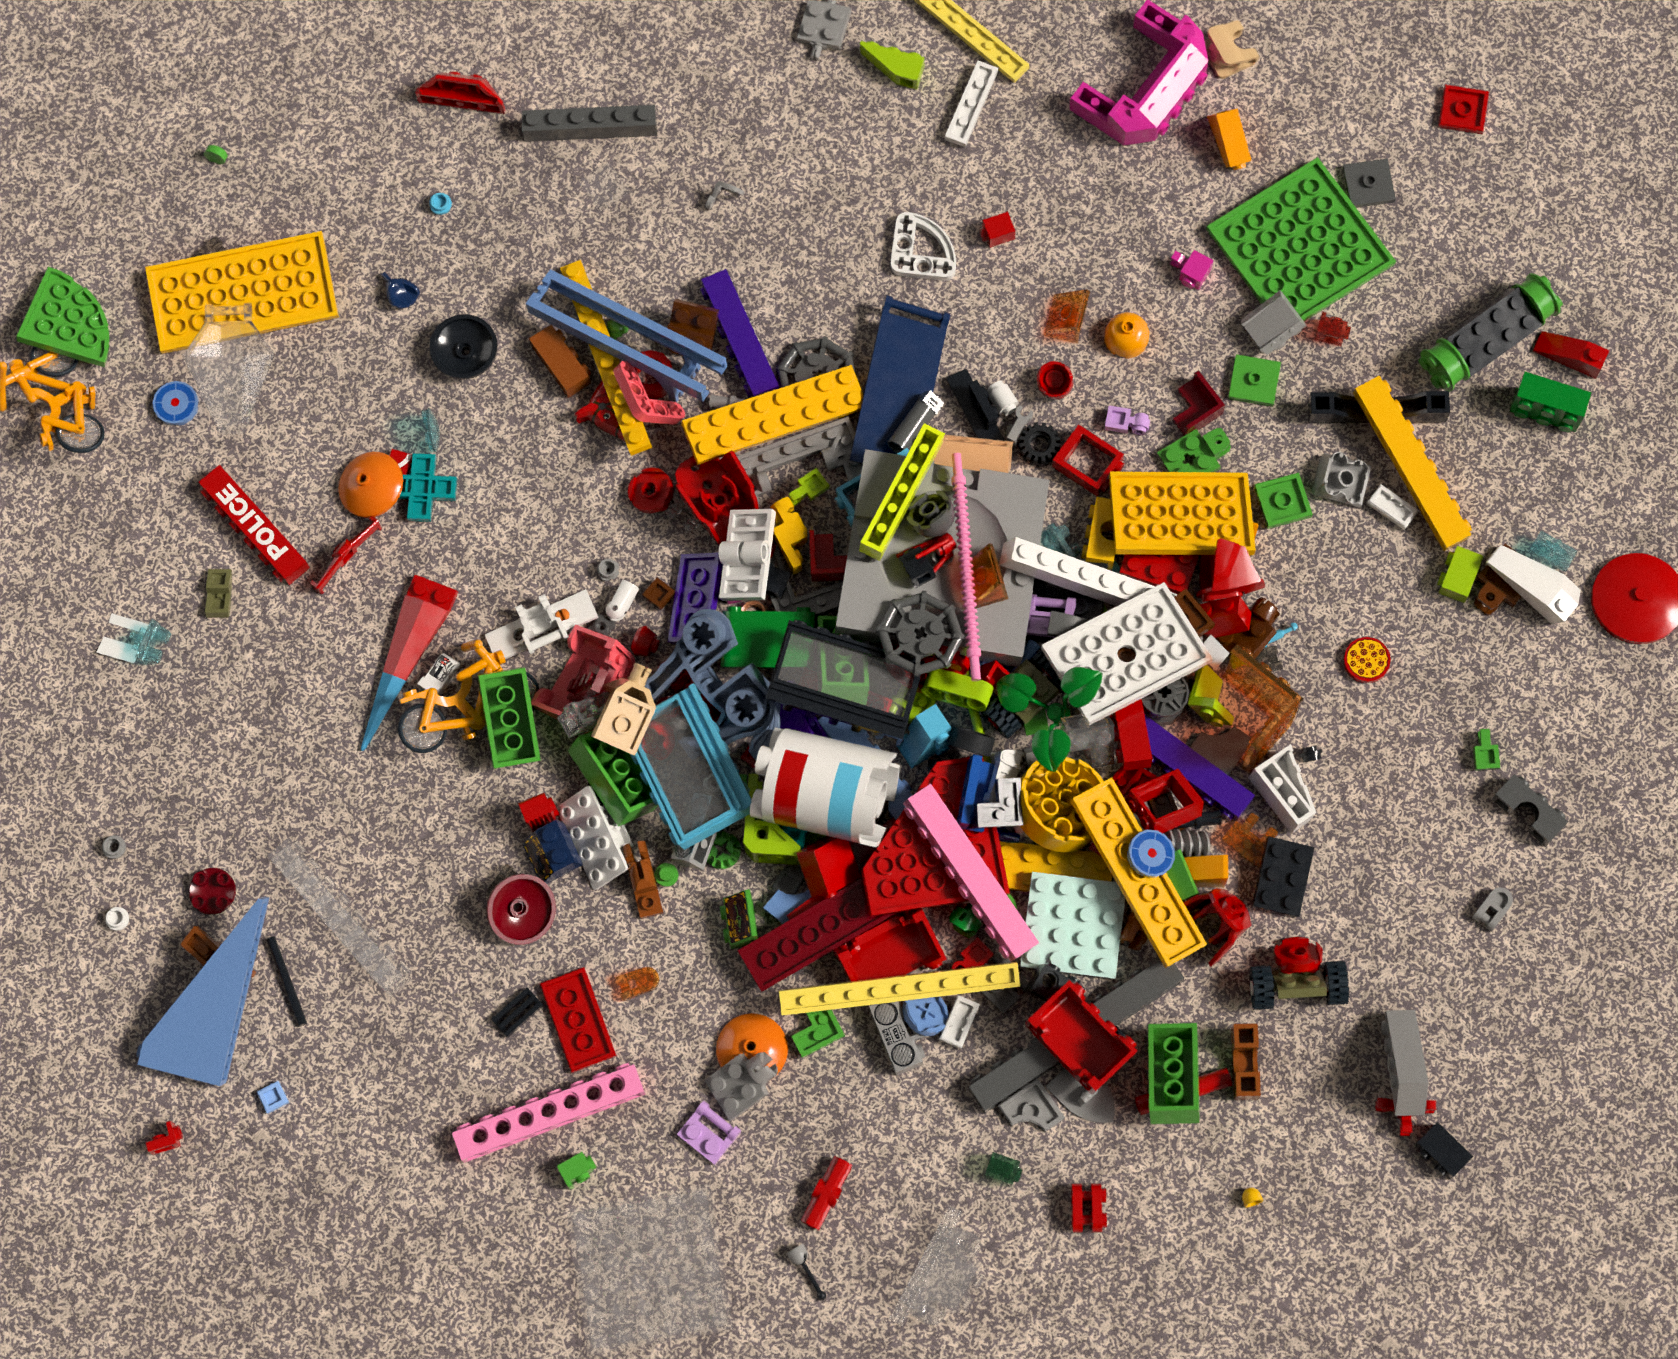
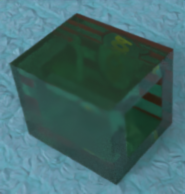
[984,1152,1023,1187]

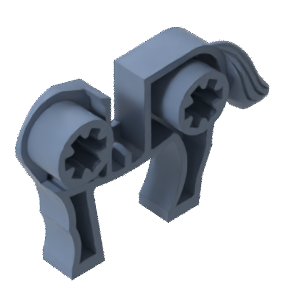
[645,609,781,761]

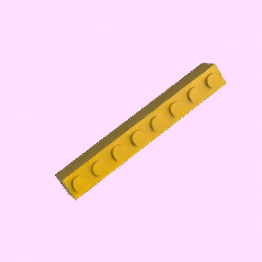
[1353,375,1472,551]

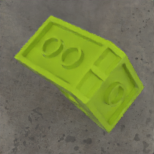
[743,773,801,865]

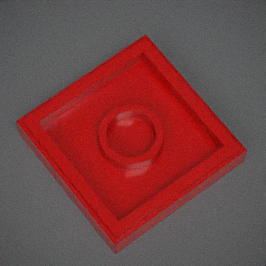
[1438,84,1489,134]

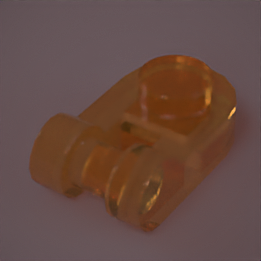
[615,967,660,1001]

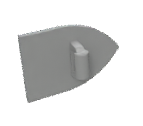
[1046,1068,1115,1123]

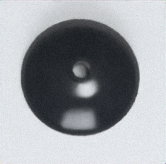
[429,314,498,380]

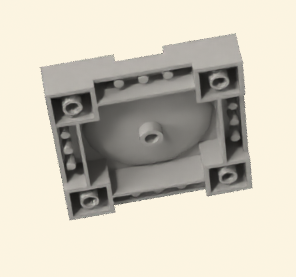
[834,449,1049,667]

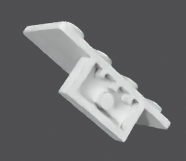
[557,786,634,890]

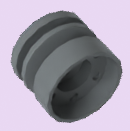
[1142,677,1189,726]

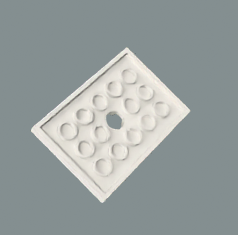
[1041,583,1213,725]

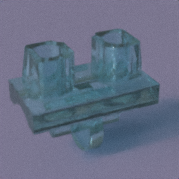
[1041,523,1082,558]
[1529,531,1578,572]
[129,619,171,665]

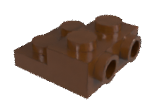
[667,299,719,354]

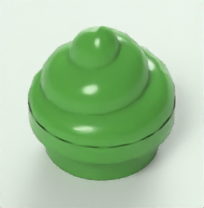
[606,319,629,340]

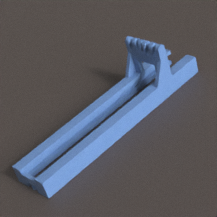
[525,269,727,402]

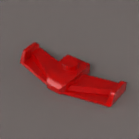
[310,516,382,594]

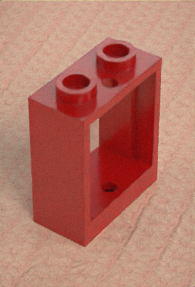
[1052,424,1125,496]
[1127,769,1204,833]

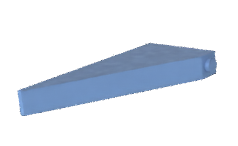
[136,896,270,1086]

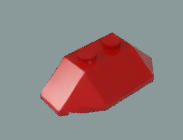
[415,71,505,114]

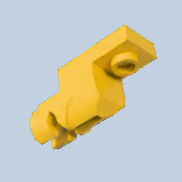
[770,497,808,575]

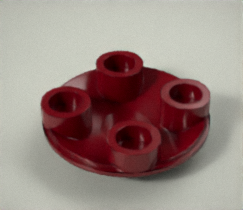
[189,868,236,915]

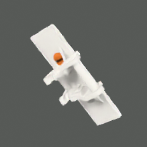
[485,589,599,659]

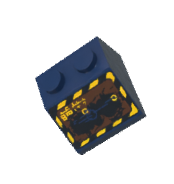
[522,820,583,884]

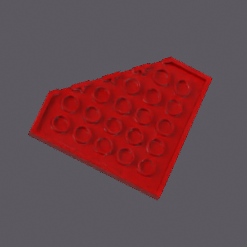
[861,755,1010,917]

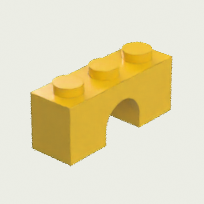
[1081,497,1115,571]

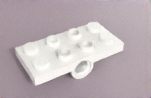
[719,509,776,601]

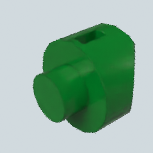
[949,903,982,938]

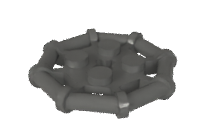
[775,336,860,388]
[876,591,965,677]

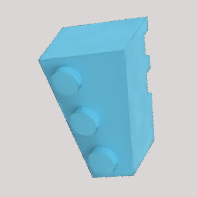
[897,704,951,769]

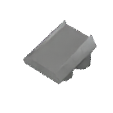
[1241,290,1306,355]
[1311,452,1372,508]

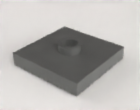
[1343,158,1396,208]

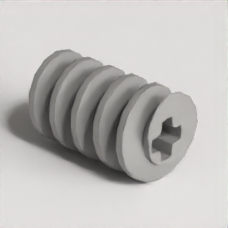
[1163,829,1210,857]

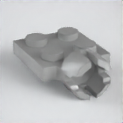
[704,1052,778,1121]

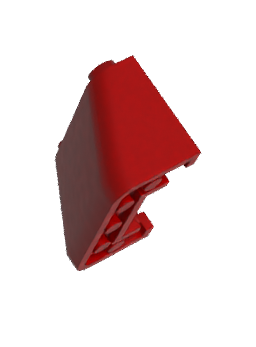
[833,908,947,982]

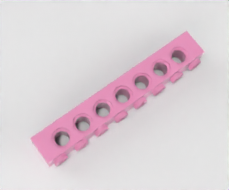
[452,1063,646,1163]

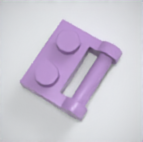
[1026,594,1076,638]
[677,1101,742,1165]

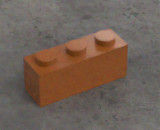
[529,324,591,398]

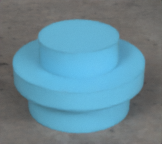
[429,193,452,215]

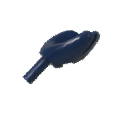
[381,272,420,309]

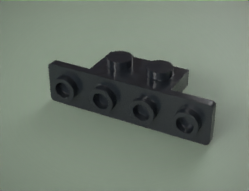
[947,369,1005,441]

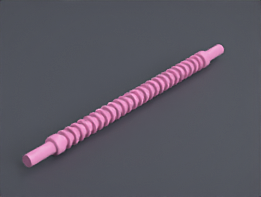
[951,453,981,681]

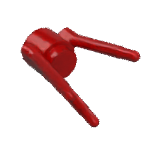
[896,533,957,573]

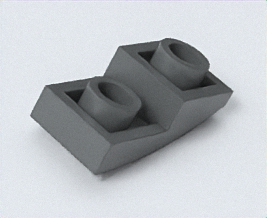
[1047,611,1089,637]

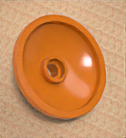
[338,452,403,518]
[716,1013,788,1079]

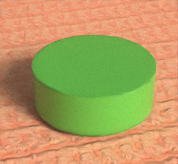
[204,145,228,165]

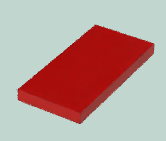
[540,967,617,1073]

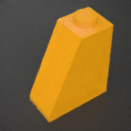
[1207,108,1252,170]
[1184,855,1228,888]

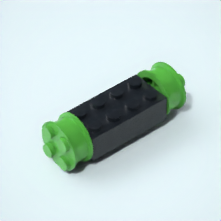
[1418,273,1563,392]

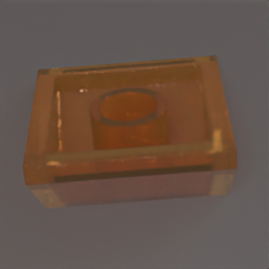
[1044,289,1090,344]
[970,543,1009,608]

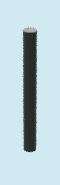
[266,936,308,1027]

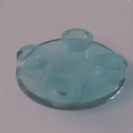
[422,408,440,453]

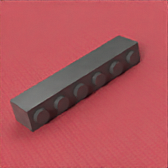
[522,105,658,142]

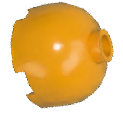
[1104,312,1150,359]

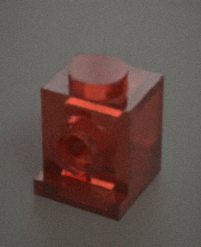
[1315,311,1351,346]

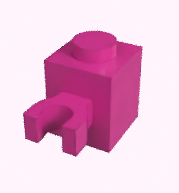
[1170,250,1214,290]

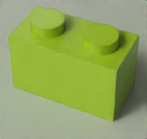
[1437,546,1483,603]

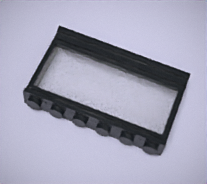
[764,620,925,746]

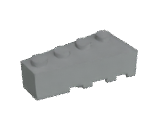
[1381,1010,1429,1116]

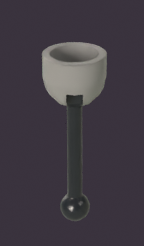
[786,1244,826,1301]

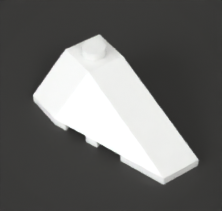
[1486,545,1581,625]

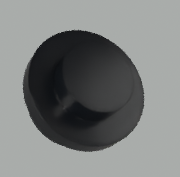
[1299,745,1323,763]

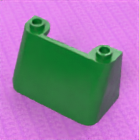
[720,606,816,668]

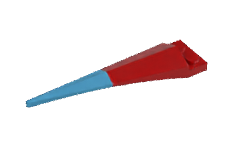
[361,574,458,751]

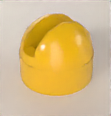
[1242,1187,1263,1208]

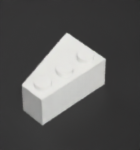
[1248,744,1316,834]

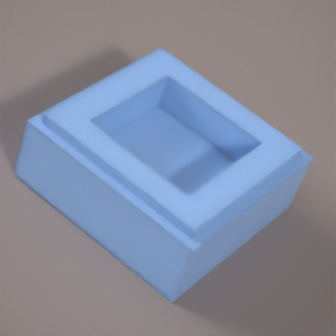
[257,1081,289,1114]

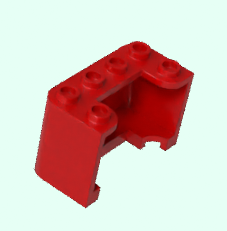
[1025,980,1137,1095]

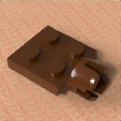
[1215,597,1280,667]

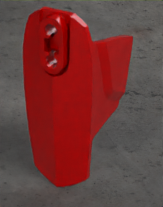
[675,450,776,560]

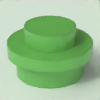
[655,863,679,887]

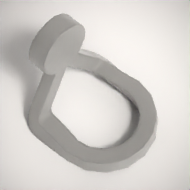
[705,181,744,210]

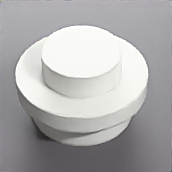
[105,907,129,931]

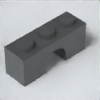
[1492,774,1568,847]

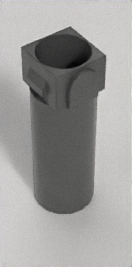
[887,390,944,453]

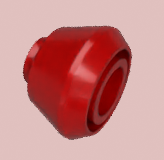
[631,626,660,656]

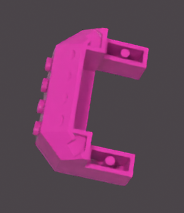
[1069,0,1208,145]

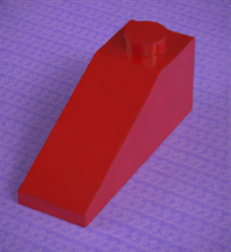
[1533,331,1610,379]

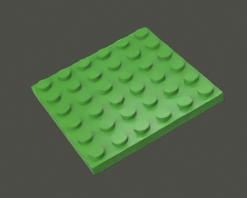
[1206,157,1396,322]

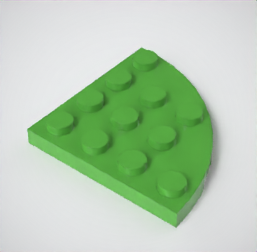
[16,267,109,367]

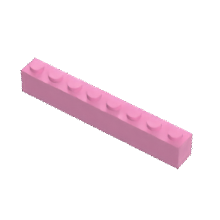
[903,784,1039,962]

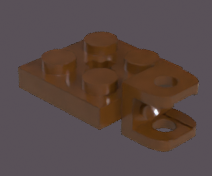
[1474,543,1522,616]

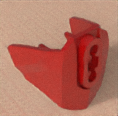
[1196,538,1265,603]
[1183,888,1252,967]

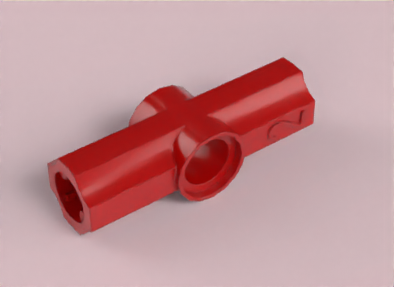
[801,1156,853,1231]

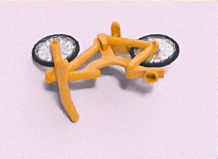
[0,346,105,453]
[398,639,539,753]

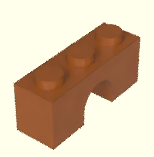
[1231,1023,1261,1100]

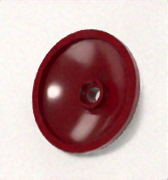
[486,873,556,945]

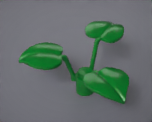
[996,667,1103,772]

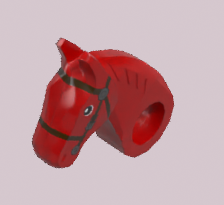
[575,350,672,442]

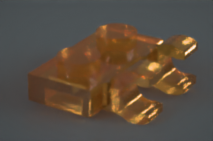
[1221,812,1279,869]

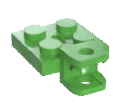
[1157,428,1231,472]

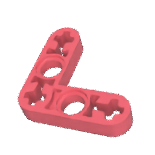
[613,361,685,425]

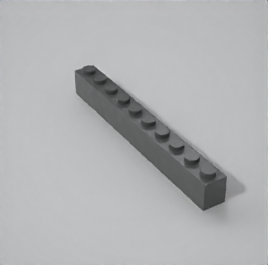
[968,956,1184,1114]

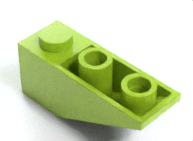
[860,41,925,90]

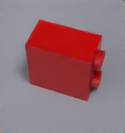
[796,836,861,899]

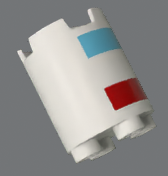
[750,728,900,847]

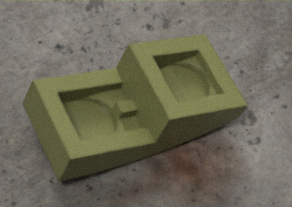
[205,569,232,618]

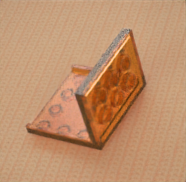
[1222,644,1304,774]

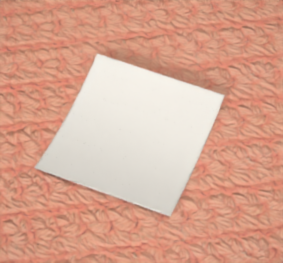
[96,613,149,663]

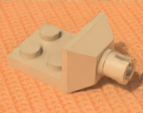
[591,663,656,756]

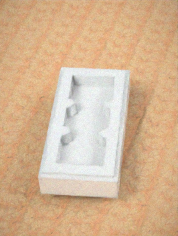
[1367,484,1419,530]
[939,995,980,1049]

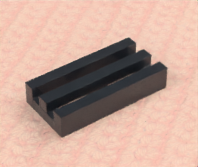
[492,987,544,1037]

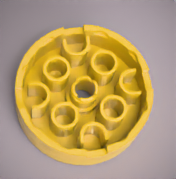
[1020,757,1104,852]

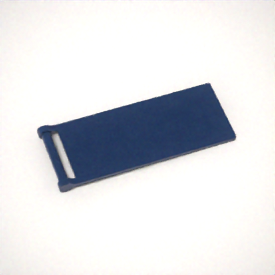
[849,295,951,465]

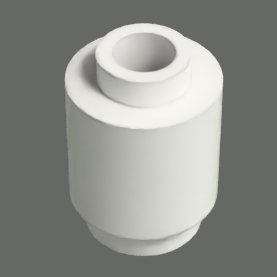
[987,381,1019,416]

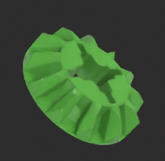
[707,831,741,869]

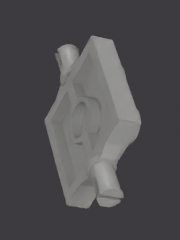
[797,0,852,61]

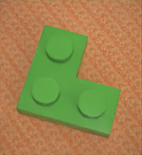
[791,1010,845,1059]

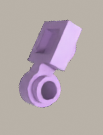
[1105,405,1150,435]

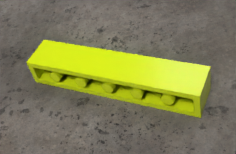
[859,423,945,561]

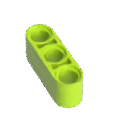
[922,669,994,712]

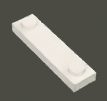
[945,61,998,147]

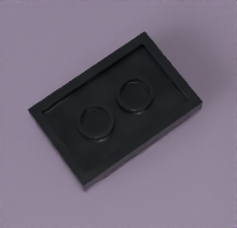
[1252,836,1315,917]

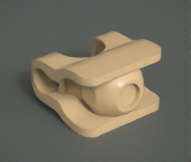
[1205,20,1260,79]

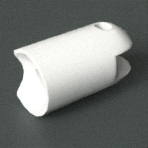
[606,579,639,621]

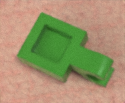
[1473,729,1500,771]

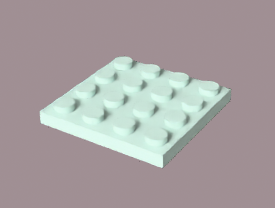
[1020,872,1125,979]

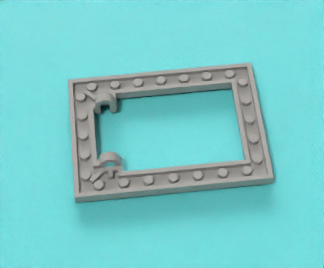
[737,417,863,617]

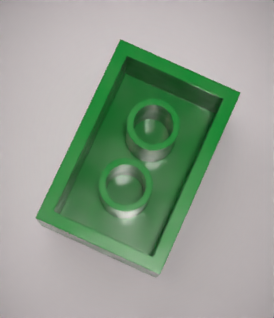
[1509,372,1592,433]

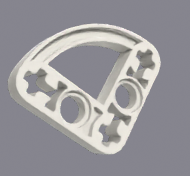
[891,212,956,281]

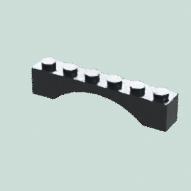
[1308,391,1450,423]

